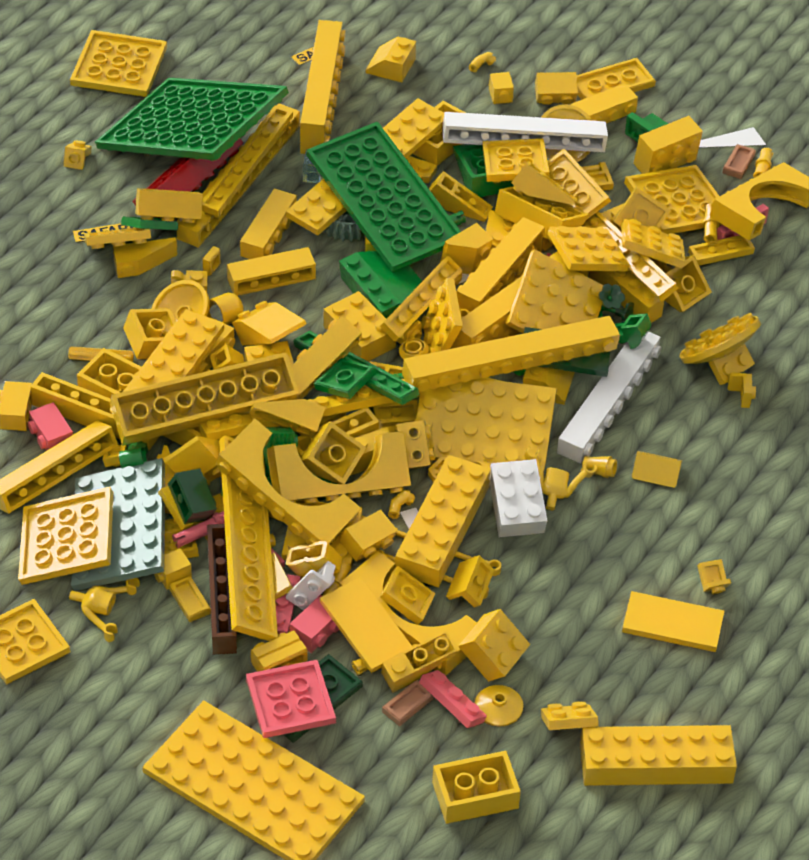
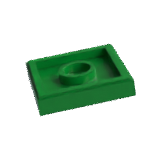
[121,216,178,230]
[314,358,377,399]

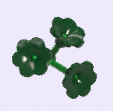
[598,284,634,324]

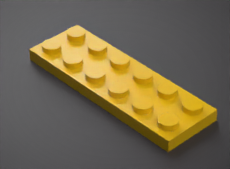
[123,309,225,392]

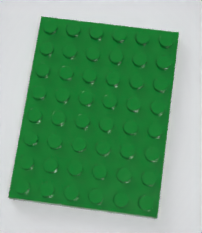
[95,78,289,161]

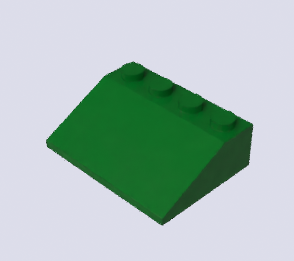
[453,144,548,198]
[339,251,429,319]

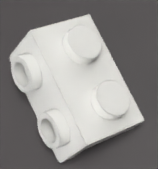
[286,561,336,610]

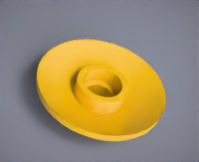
[475,685,523,727]

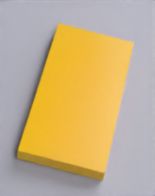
[576,58,656,100]
[320,577,412,673]
[622,591,724,652]

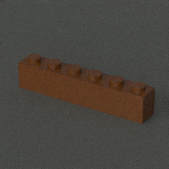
[207,524,237,655]

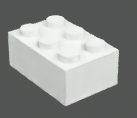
[490,459,547,537]

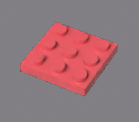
[246,660,336,739]

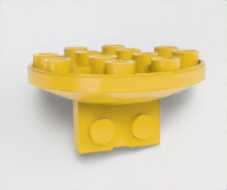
[679,313,761,385]

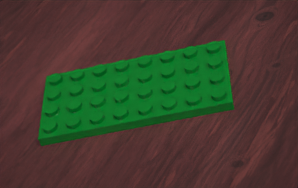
[306,121,461,272]

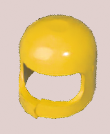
[207,293,244,325]

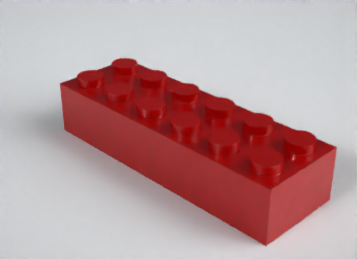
[132,138,244,218]

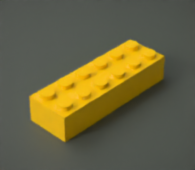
[456,217,545,312]
[395,455,491,588]
[580,725,737,786]

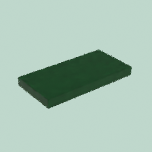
[523,327,610,377]
[283,654,363,743]

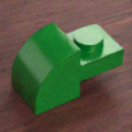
[615,313,651,349]

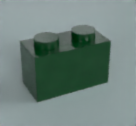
[168,469,217,524]

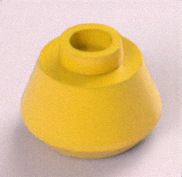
[399,338,429,360]

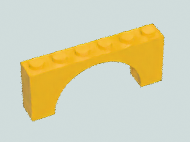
[709,162,809,241]
[215,419,361,546]
[267,431,411,504]
[339,551,477,675]

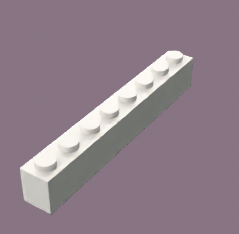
[442,112,608,152]
[557,332,662,463]

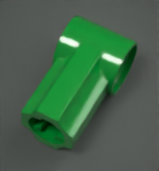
[119,441,149,469]

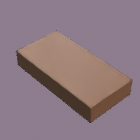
[722,144,756,179]
[382,680,434,726]

